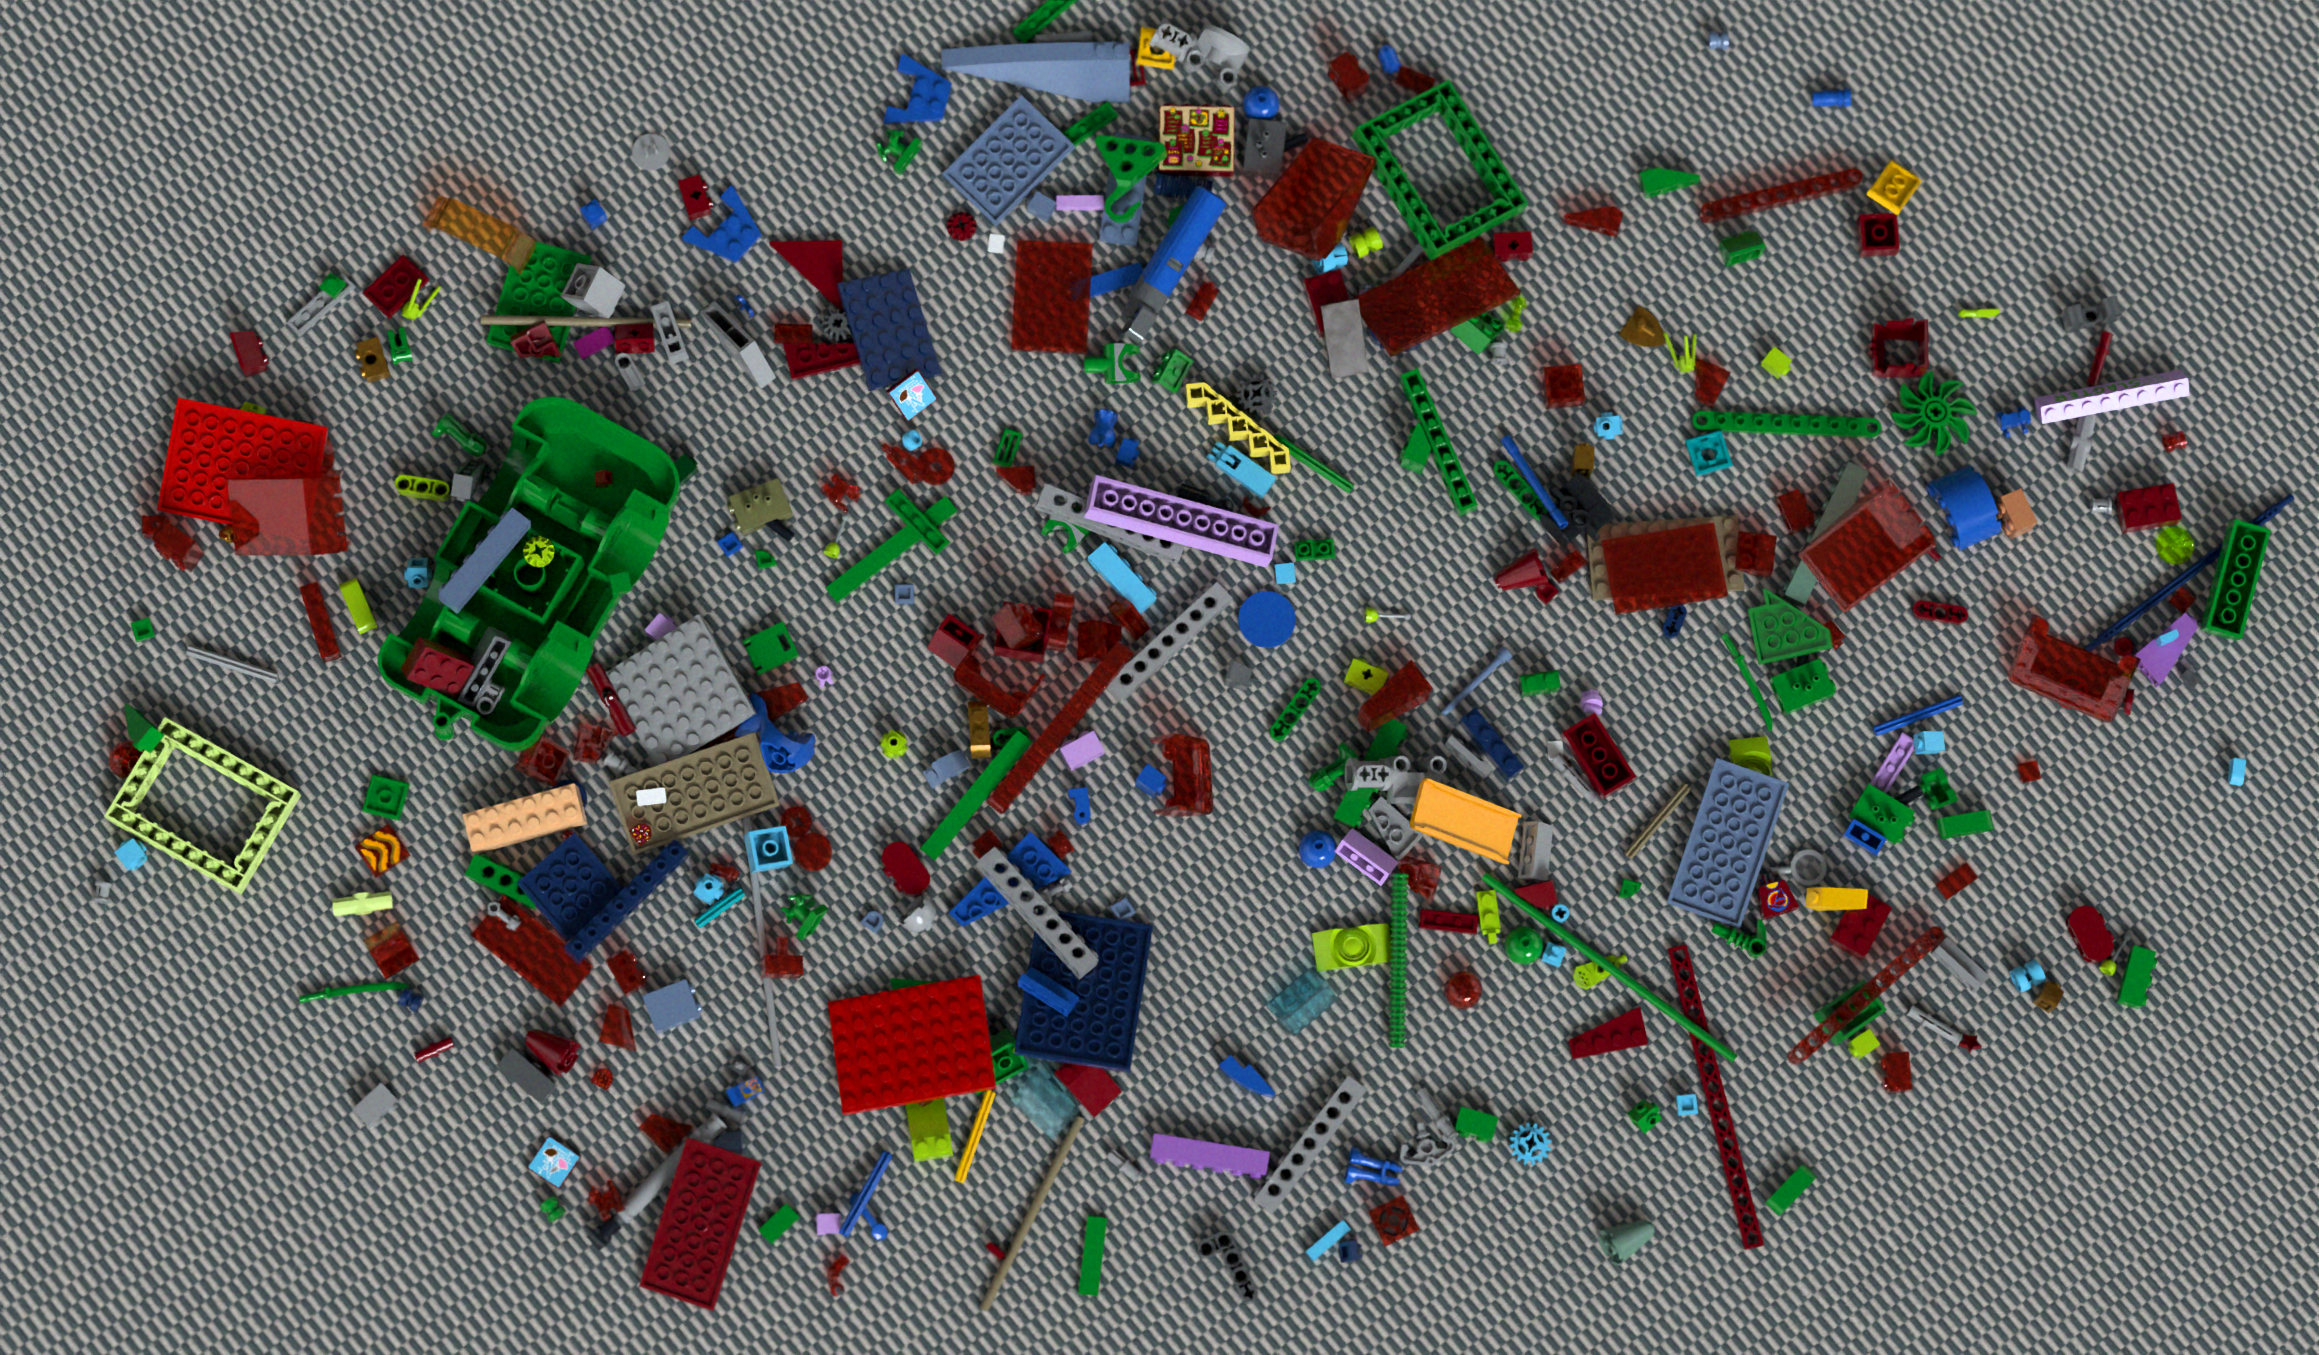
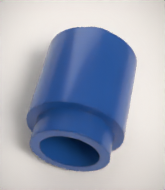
[1377,45,1401,74]

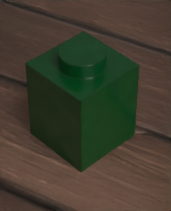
[674,454,698,486]

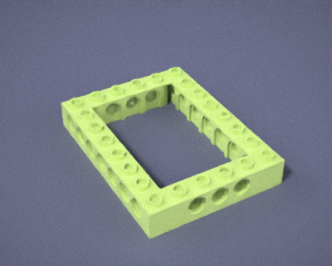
[104,717,301,895]

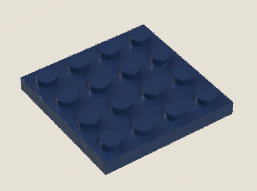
[516,832,623,942]

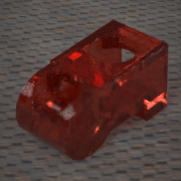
[1550,549,1587,584]

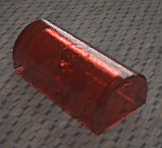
[774,323,813,344]

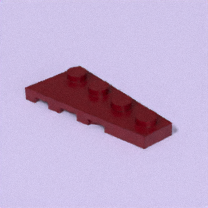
[783,343,861,381]
[1568,1007,1648,1060]

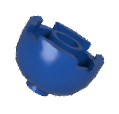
[1242,85,1280,121]
[1299,830,1337,869]

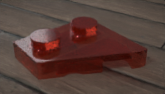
[638,1113,693,1155]

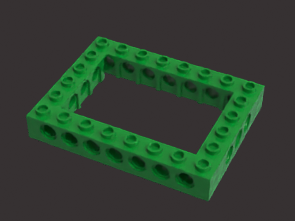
[1351,80,1529,260]

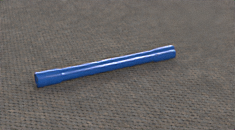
[1501,435,1568,529]

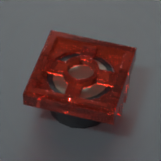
[1367,1195,1420,1247]

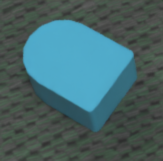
[2228,757,2246,786]

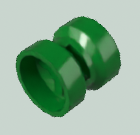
[539,1196,566,1223]

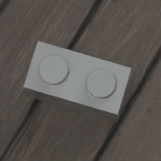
[352,1083,399,1129]

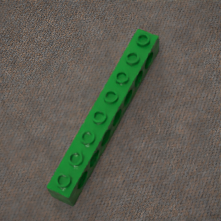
[1399,368,1478,517]

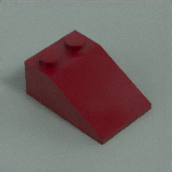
[1054,1063,1122,1118]

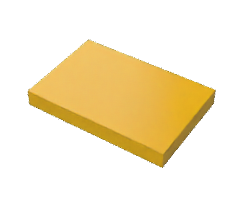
[1866,160,1922,215]

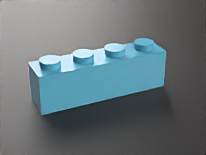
[1088,542,1156,616]

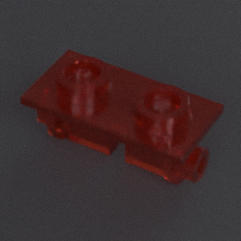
[1185,281,1220,322]

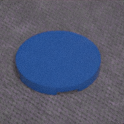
[1238,591,1296,649]

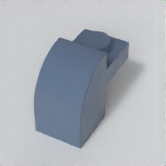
[923,750,970,789]

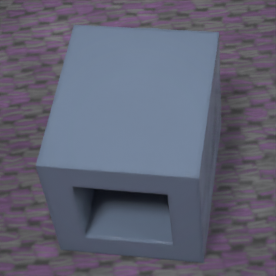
[1026,191,1056,223]

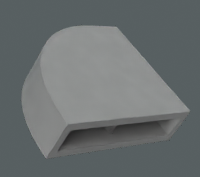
[701,302,776,389]

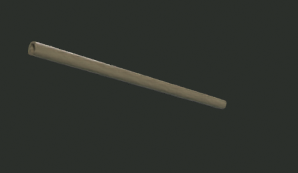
[481,315,691,328]
[979,1115,1085,1312]

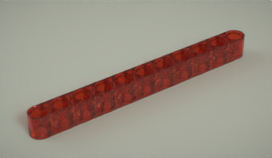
[987,640,1134,815]
[1787,926,1944,1065]

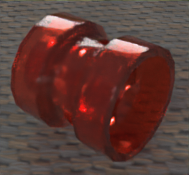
[2162,430,2187,453]

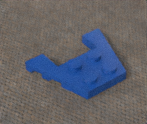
[884,54,952,125]
[682,185,761,263]

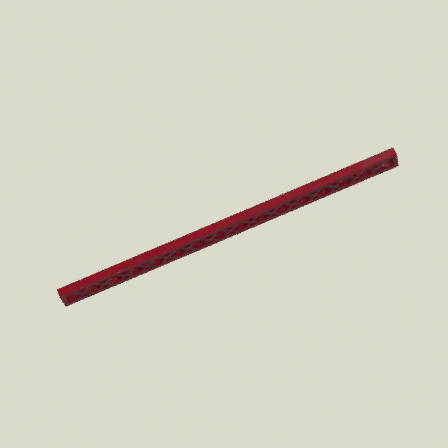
[1667,944,1764,1251]

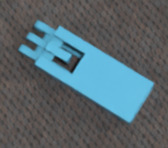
[1206,441,1276,499]

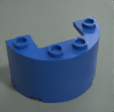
[1926,465,2001,551]

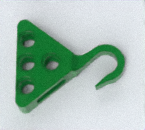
[1095,135,1168,223]

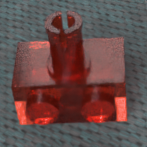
[761,937,803,979]

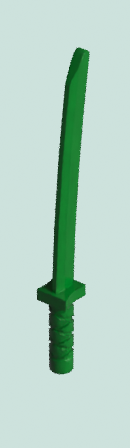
[1721,633,1773,732]
[299,982,409,1003]

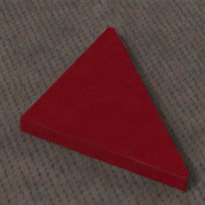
[769,240,844,312]

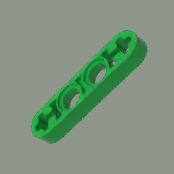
[1493,460,1548,521]
[1270,678,1321,742]

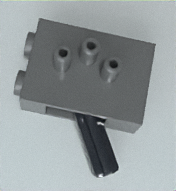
[1243,118,1309,180]

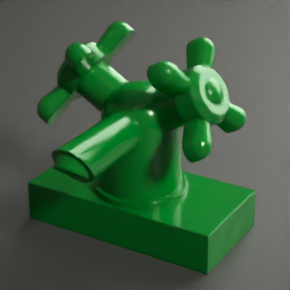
[876,129,922,176]
[781,891,828,940]

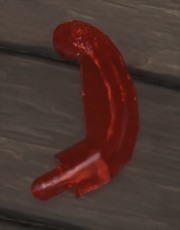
[1243,497,1271,517]

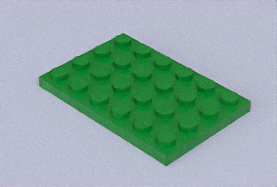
[486,237,592,364]

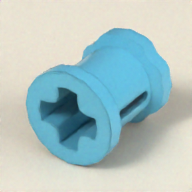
[1550,904,1569,924]

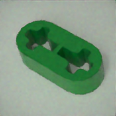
[993,726,1029,748]

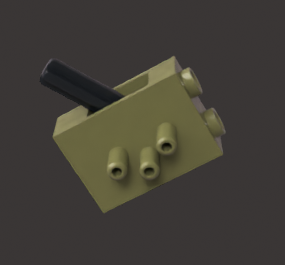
[727,478,795,542]

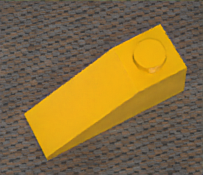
[1805,887,1868,911]

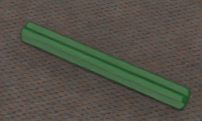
[1274,434,1354,493]

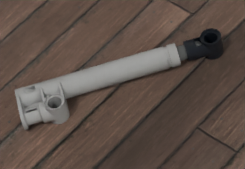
[587,1113,727,1251]

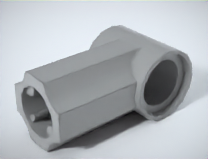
[615,353,646,392]

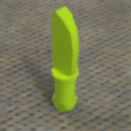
[1958,308,2001,318]

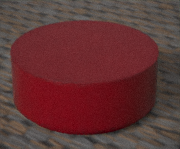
[2113,637,2133,657]

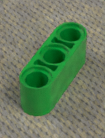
[1936,810,1994,839]
[1765,1163,1817,1216]

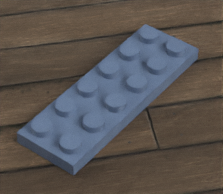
[1099,132,1152,247]

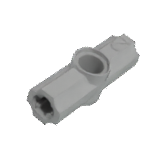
[2066,415,2096,473]

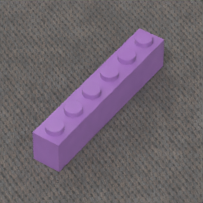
[1150,1133,1270,1179]

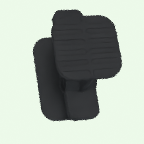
[1540,472,1615,548]

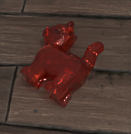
[821,473,861,513]
[587,1180,625,1221]

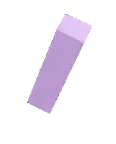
[1056,195,1104,210]

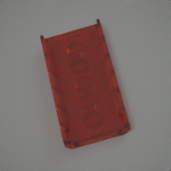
[470,894,594,1008]

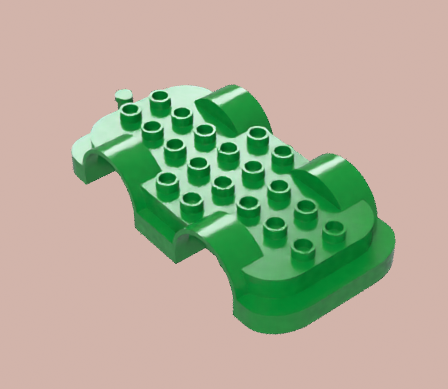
[378,397,681,751]

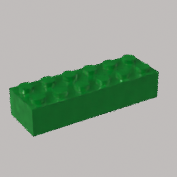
[2199,519,2271,641]

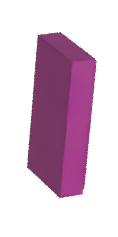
[573,326,615,360]

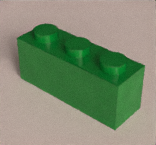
[2116,945,2158,1009]

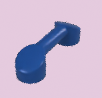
[849,1193,888,1241]

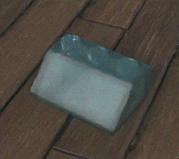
[1265,968,1338,1036]
[1011,1069,1080,1140]

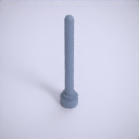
[1441,646,1513,716]

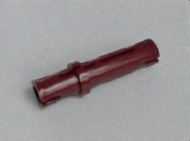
[2086,331,2113,387]

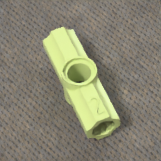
[332,891,393,916]

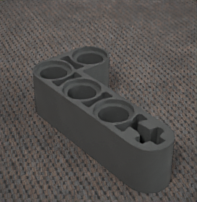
[1197,1231,1258,1304]

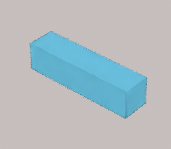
[1305,1220,1351,1262]

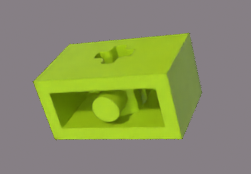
[1344,658,1389,698]

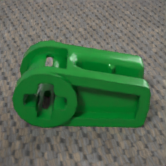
[387,327,413,365]

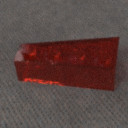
[1357,660,1433,733]

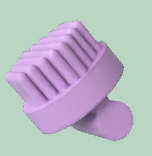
[1580,689,1603,715]

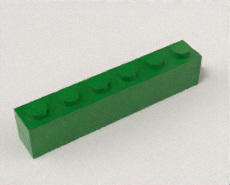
[1333,716,1408,829]

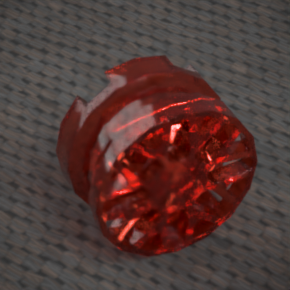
[1046,830,1075,860]

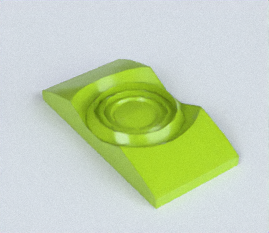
[1728,736,1773,777]
[1312,923,1392,972]

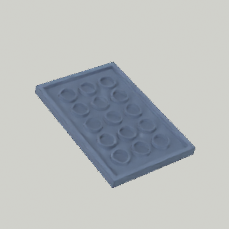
[942,95,1075,226]

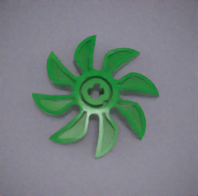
[1890,371,1978,457]

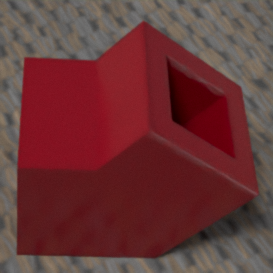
[595,470,612,488]

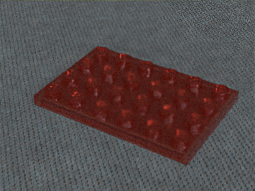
[1011,240,1093,355]
[1601,523,1728,615]

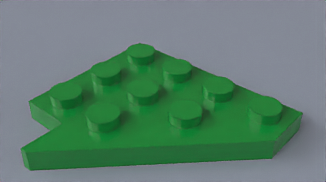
[1748,588,1833,665]

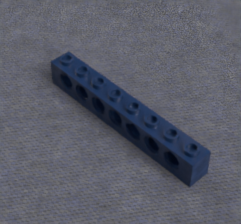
[564,839,689,965]

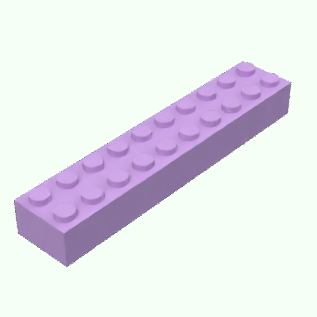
[1084,475,1279,567]

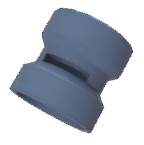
[1708,31,1729,50]

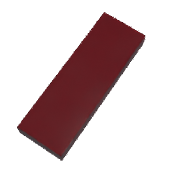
[1419,909,1479,935]

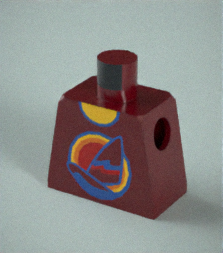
[1757,872,1799,921]

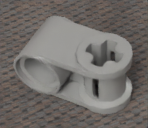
[476,679,506,717]

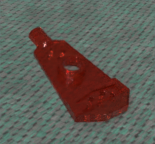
[881,443,928,484]

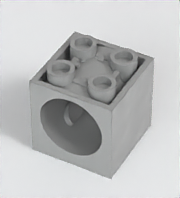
[561,263,626,318]

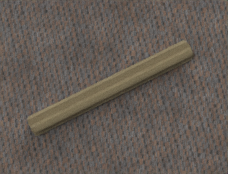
[1624,783,1691,859]

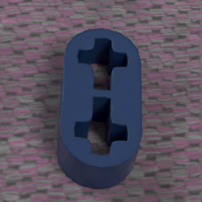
[1662,603,1687,639]

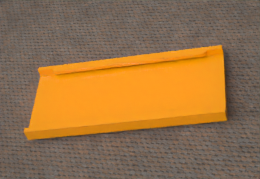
[1409,778,1521,864]

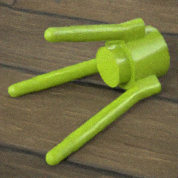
[401,279,441,321]
[1663,332,1697,372]

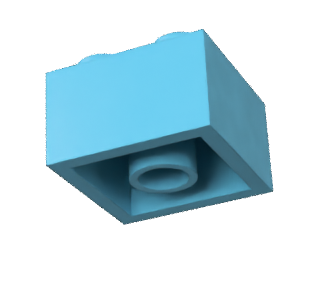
[744,826,793,873]

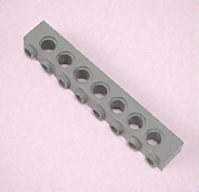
[1035,483,1185,565]
[1105,582,1233,704]
[976,847,1098,980]
[1253,1075,1367,1215]

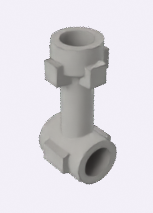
[1036,877,1072,905]
[487,901,521,931]

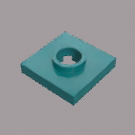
[1685,430,1733,477]

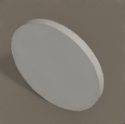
[632,134,670,171]

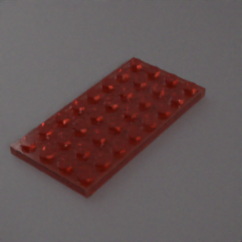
[1352,238,1521,357]

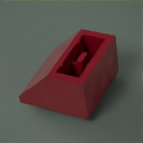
[927,614,980,669]

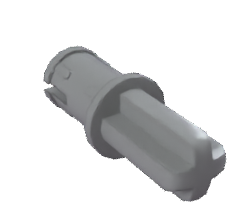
[1106,1149,1142,1182]

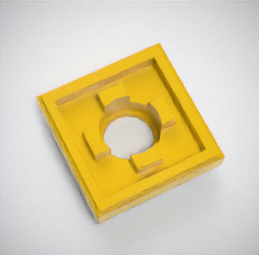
[1136,27,1175,70]

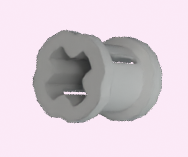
[1491,342,1508,365]
[2090,497,2112,514]
[92,881,113,904]

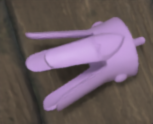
[814,666,833,688]

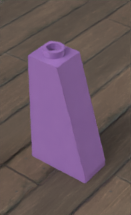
[2131,613,2198,688]

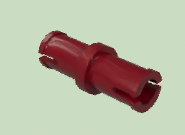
[414,1036,455,1063]

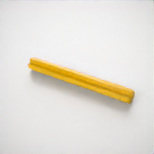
[955,1090,995,1183]

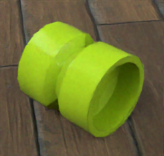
[1349,226,1383,259]

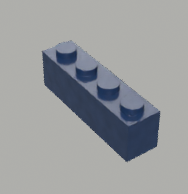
[1459,707,1524,782]

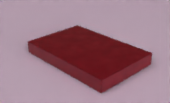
[362,255,430,319]

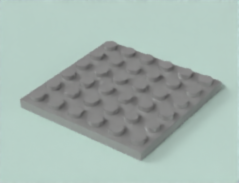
[606,614,757,766]

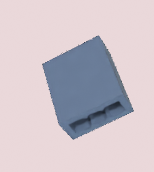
[642,979,702,1034]

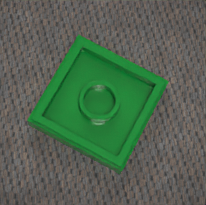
[362,774,410,821]

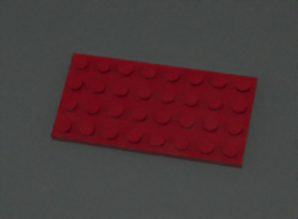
[639,1137,763,1311]

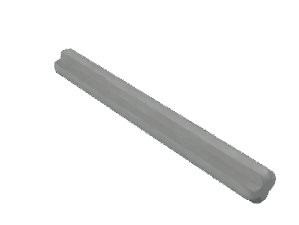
[186,645,279,683]

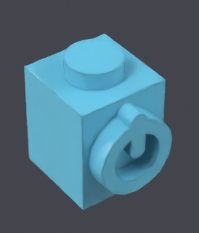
[114,838,148,871]

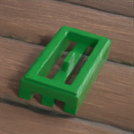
[992,428,1023,470]

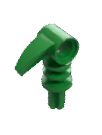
[1712,919,1766,958]

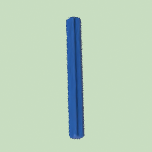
[1873,695,1963,736]
[839,1151,892,1237]

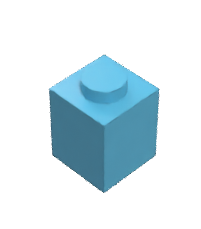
[1913,731,1945,754]

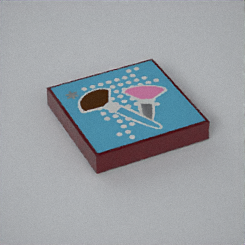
[886,369,937,422]
[527,1136,582,1190]

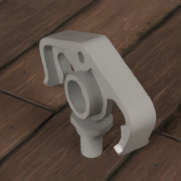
[1400,1122,1455,1167]

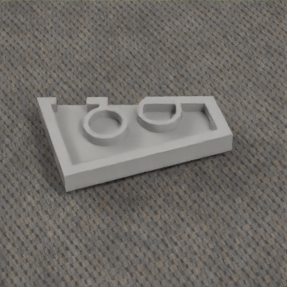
[1368,796,1424,862]

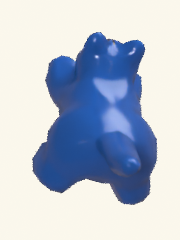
[1088,408,1118,448]

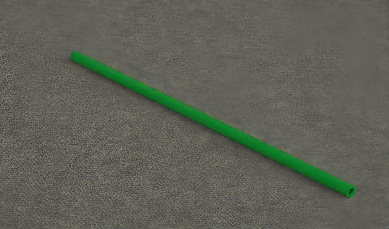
[1481,872,1738,1063]

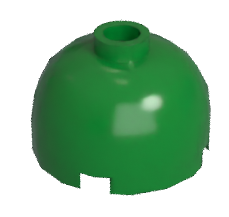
[1504,926,1543,965]

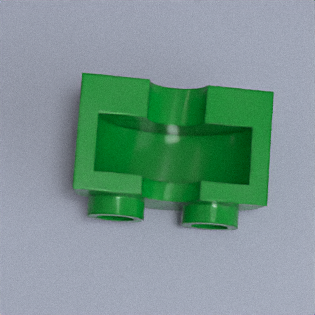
[1918,767,1958,810]

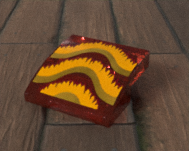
[354,824,410,878]

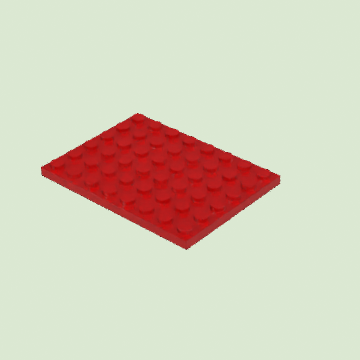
[157,397,329,540]
[828,974,997,1115]

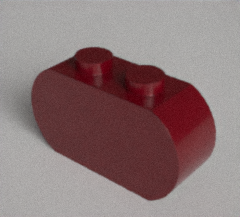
[881,842,930,897]
[2065,905,2114,964]

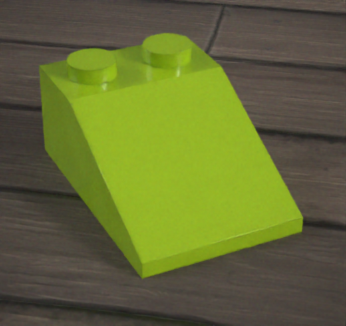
[906,1098,953,1162]

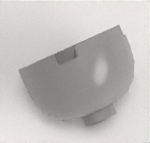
[898,894,936,933]

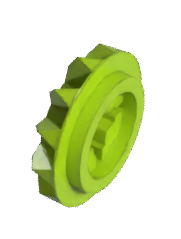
[523,536,555,567]

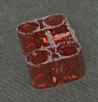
[1046,592,1075,653]

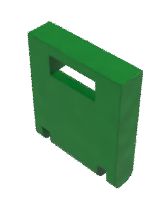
[742,621,800,676]

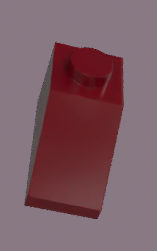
[1514,879,1559,910]

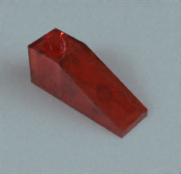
[1562,206,1624,238]

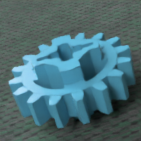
[1509,1123,1552,1166]

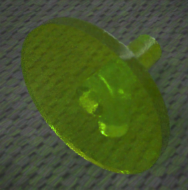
[2156,527,2194,565]

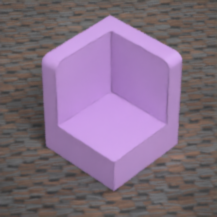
[817,1214,841,1236]

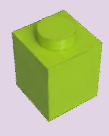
[1761,346,1792,379]
[1848,1029,1881,1060]

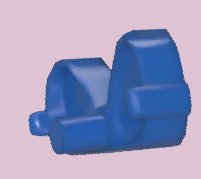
[734,294,754,318]

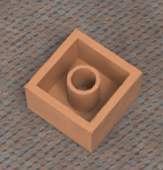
[1996,488,2037,540]

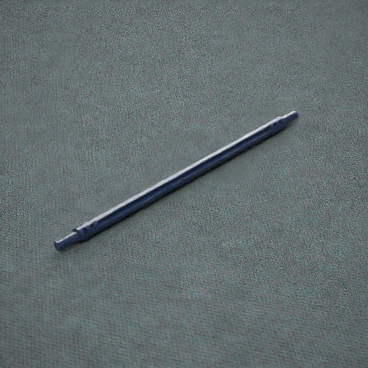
[2083,494,2294,654]

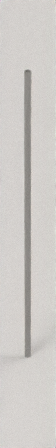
[732,725,782,1067]

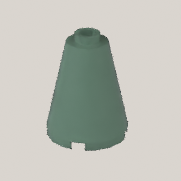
[1598,1219,1655,1266]

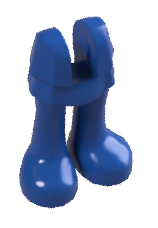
[1344,1146,1403,1186]

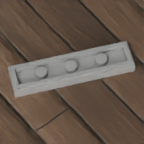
[286,272,356,337]

